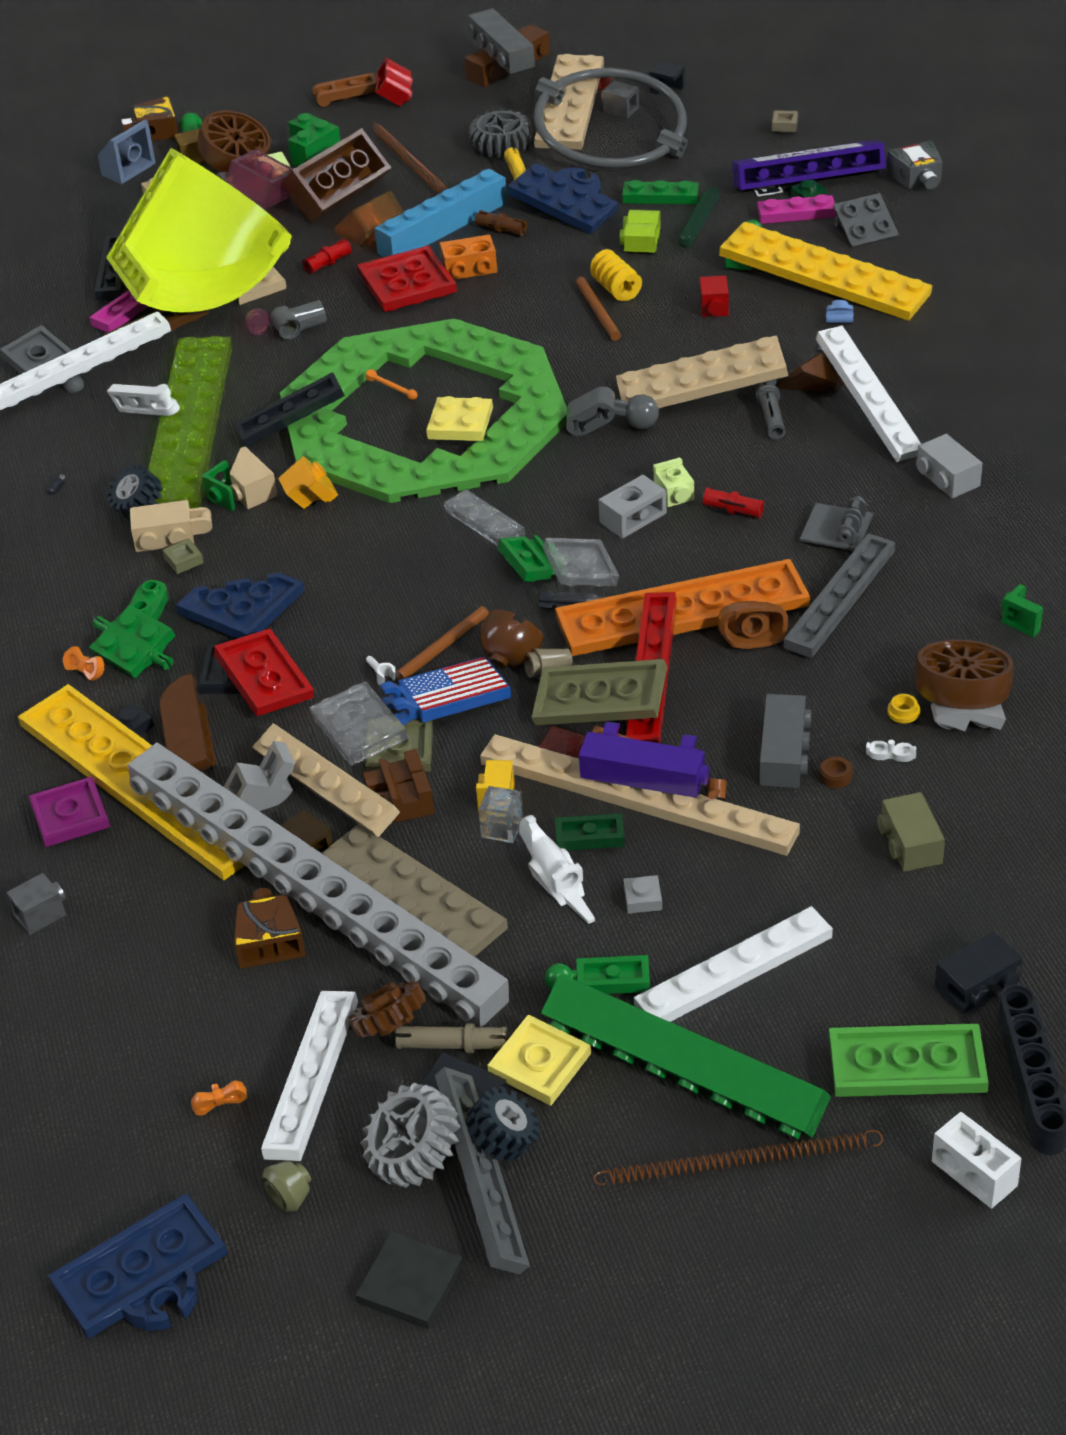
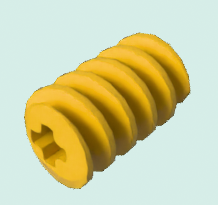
[590,249,642,301]

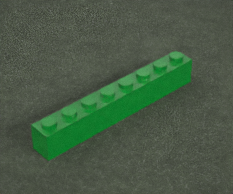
[541,974,831,1140]

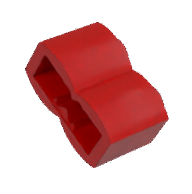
[375,57,413,107]

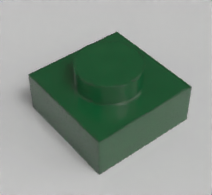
[791,179,826,198]

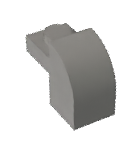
[224,741,295,811]

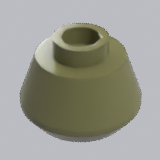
[261,1161,311,1212]

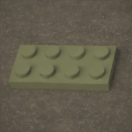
[531,659,667,725]

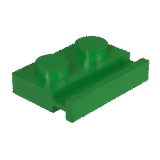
[497,535,565,582]

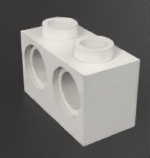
[932,1112,1022,1209]

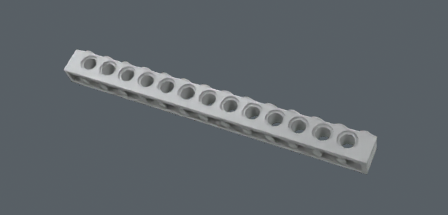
[128,742,509,1027]

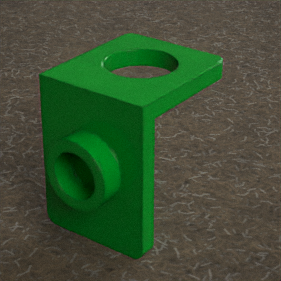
[202,460,235,512]

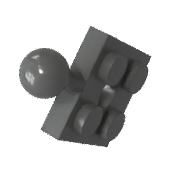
[0,325,84,393]

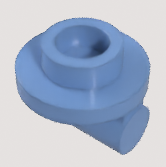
[826,300,853,323]

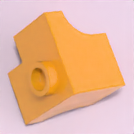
[278,456,338,509]

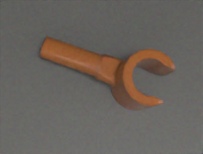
[705,778,727,799]

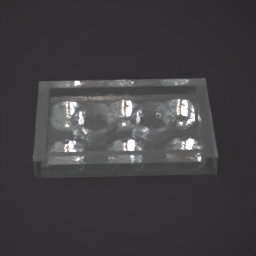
[309,681,408,766]

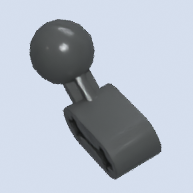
[566,387,659,436]

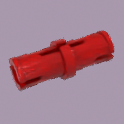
[302,239,352,274]
[702,487,764,519]

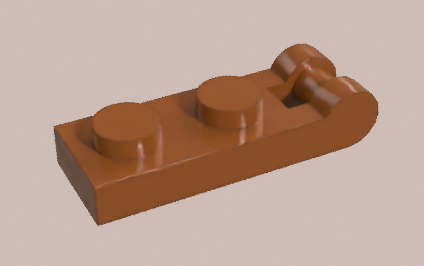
[312,72,377,107]

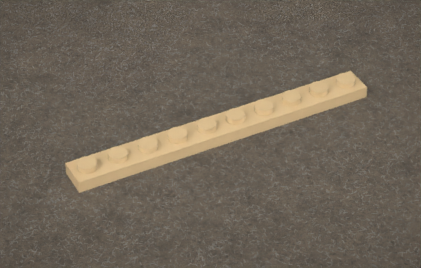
[480,734,800,856]

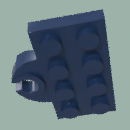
[507,163,619,234]
[48,1193,228,1339]

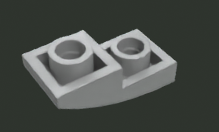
[930,702,1006,731]

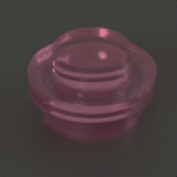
[245,308,270,335]

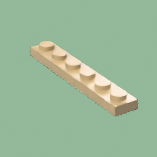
[252,723,400,837]

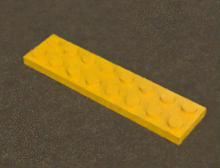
[719,222,932,321]

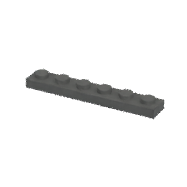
[784,533,896,658]
[435,1067,530,1275]

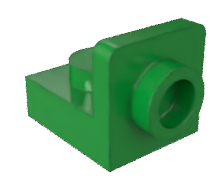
[1001,584,1043,638]

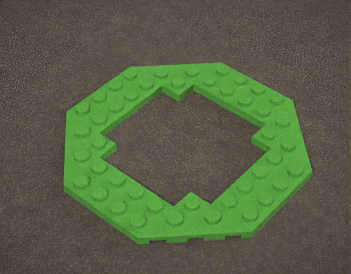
[280,319,567,503]

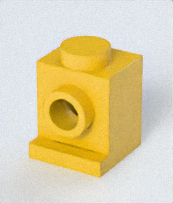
[476,760,515,812]

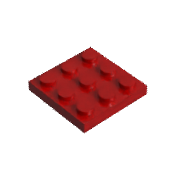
[357,245,457,312]

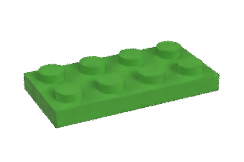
[829,1024,989,1097]

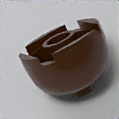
[480,609,544,669]

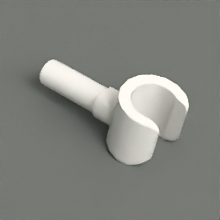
[366,656,395,685]

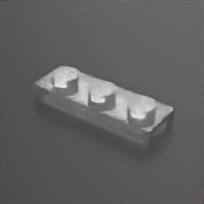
[445,489,525,546]

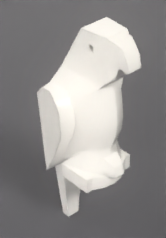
[519,815,595,924]

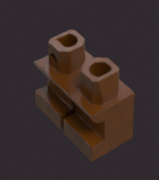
[363,749,434,822]

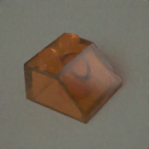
[334,190,404,245]

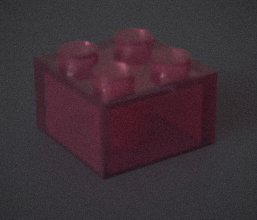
[225,149,293,209]

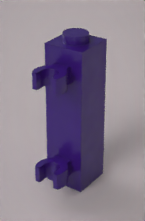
[579,721,710,798]

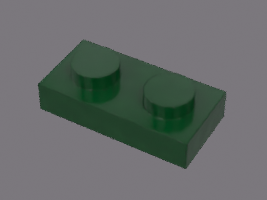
[555,813,625,851]

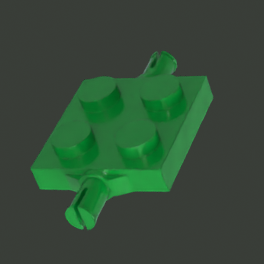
[89,605,176,679]

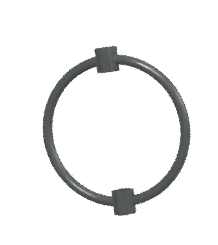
[534,68,688,168]

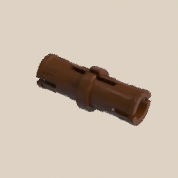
[475,210,527,236]

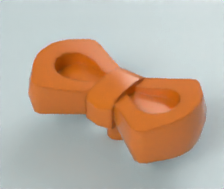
[63,646,104,681]
[191,1080,247,1116]

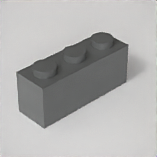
[760,694,812,788]

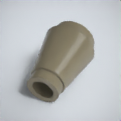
[524,648,573,679]

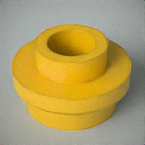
[887,694,920,724]

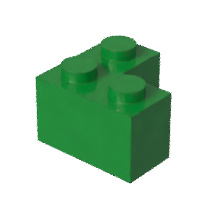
[288,113,340,167]

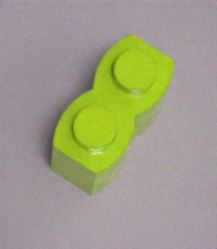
[620,210,661,253]

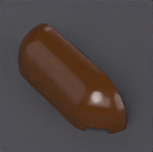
[160,673,216,771]

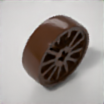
[197,110,271,176]
[914,639,1014,709]

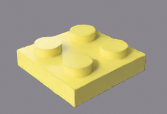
[426,396,493,441]
[488,1014,591,1106]

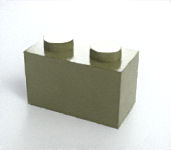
[877,792,945,872]

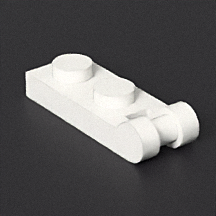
[107,384,180,416]

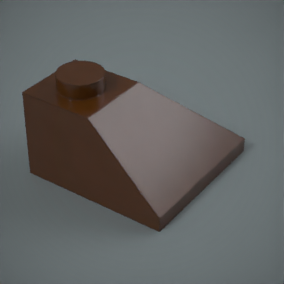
[775,351,845,392]

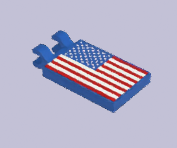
[380,656,511,725]

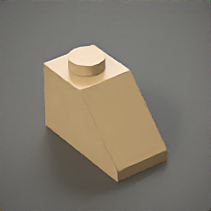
[230,446,278,509]

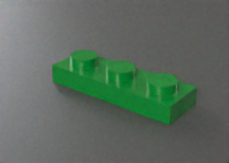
[622,180,699,204]

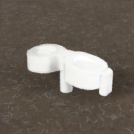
[866,740,916,762]

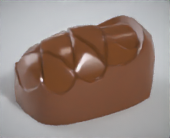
[717,601,788,649]

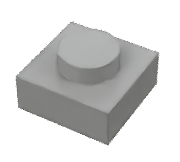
[623,875,662,913]

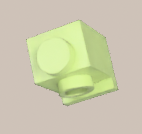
[653,457,694,507]

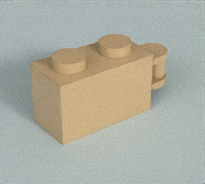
[130,500,212,552]

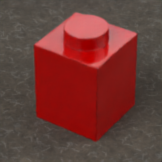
[700,275,729,317]

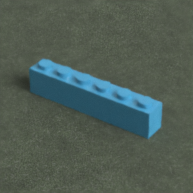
[375,169,507,257]

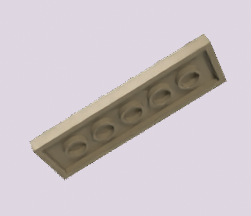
[322,824,508,957]

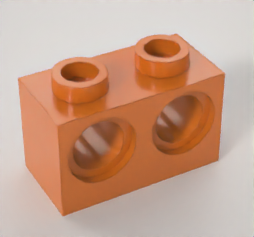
[440,235,497,279]

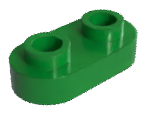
[129,580,168,620]

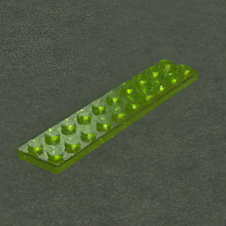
[148,336,232,509]

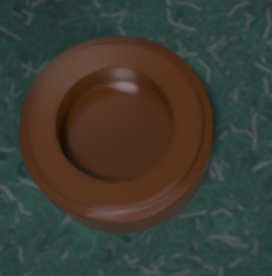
[819,757,853,788]

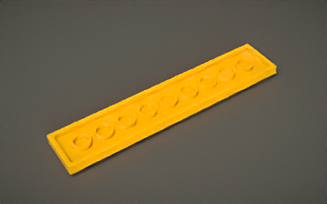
[18,684,245,881]

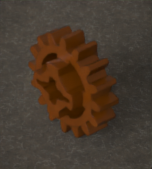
[349,980,426,1038]

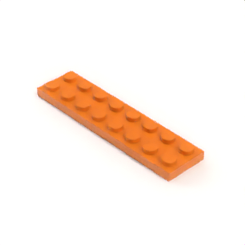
[555,559,810,656]

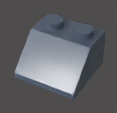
[98,120,156,184]

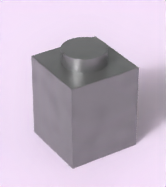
[601,81,639,119]
[7,873,66,935]

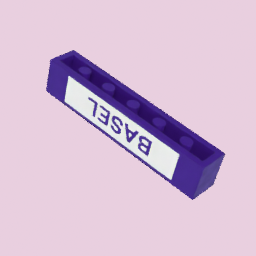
[732,140,886,190]

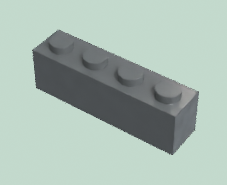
[467,8,535,74]

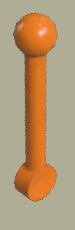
[365,369,418,400]

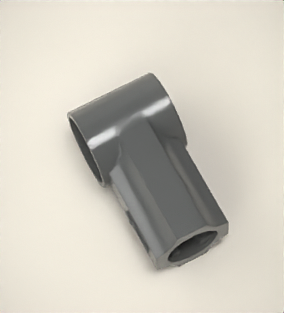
[270,300,327,340]

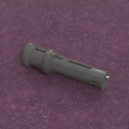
[752,379,786,439]

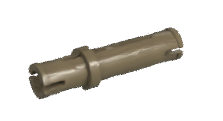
[396,1023,508,1053]

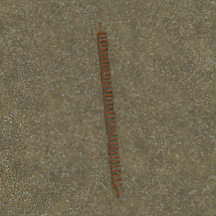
[372,122,449,194]
[593,1130,883,1185]

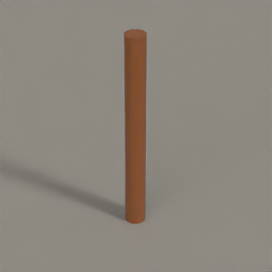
[576,277,621,341]
[395,606,489,680]

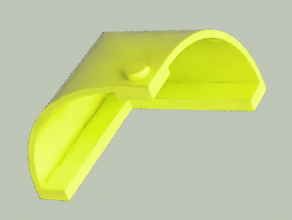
[106,148,292,312]

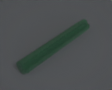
[678,186,719,248]

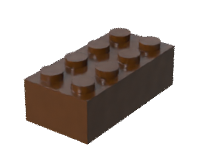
[281,128,391,224]

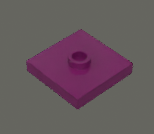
[28,776,110,847]

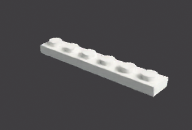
[816,326,921,462]
[634,906,833,1022]
[261,991,358,1161]

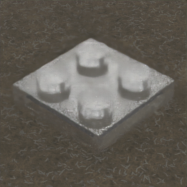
[543,538,619,586]

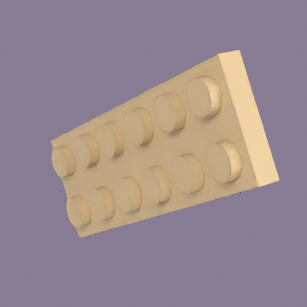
[534,54,604,150]
[616,335,788,408]

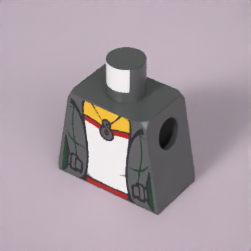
[887,141,942,190]

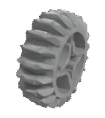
[360,1082,461,1188]

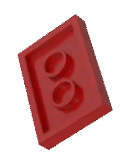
[214,629,314,717]

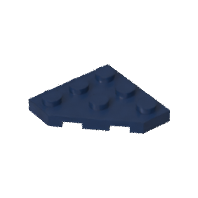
[176,573,305,639]

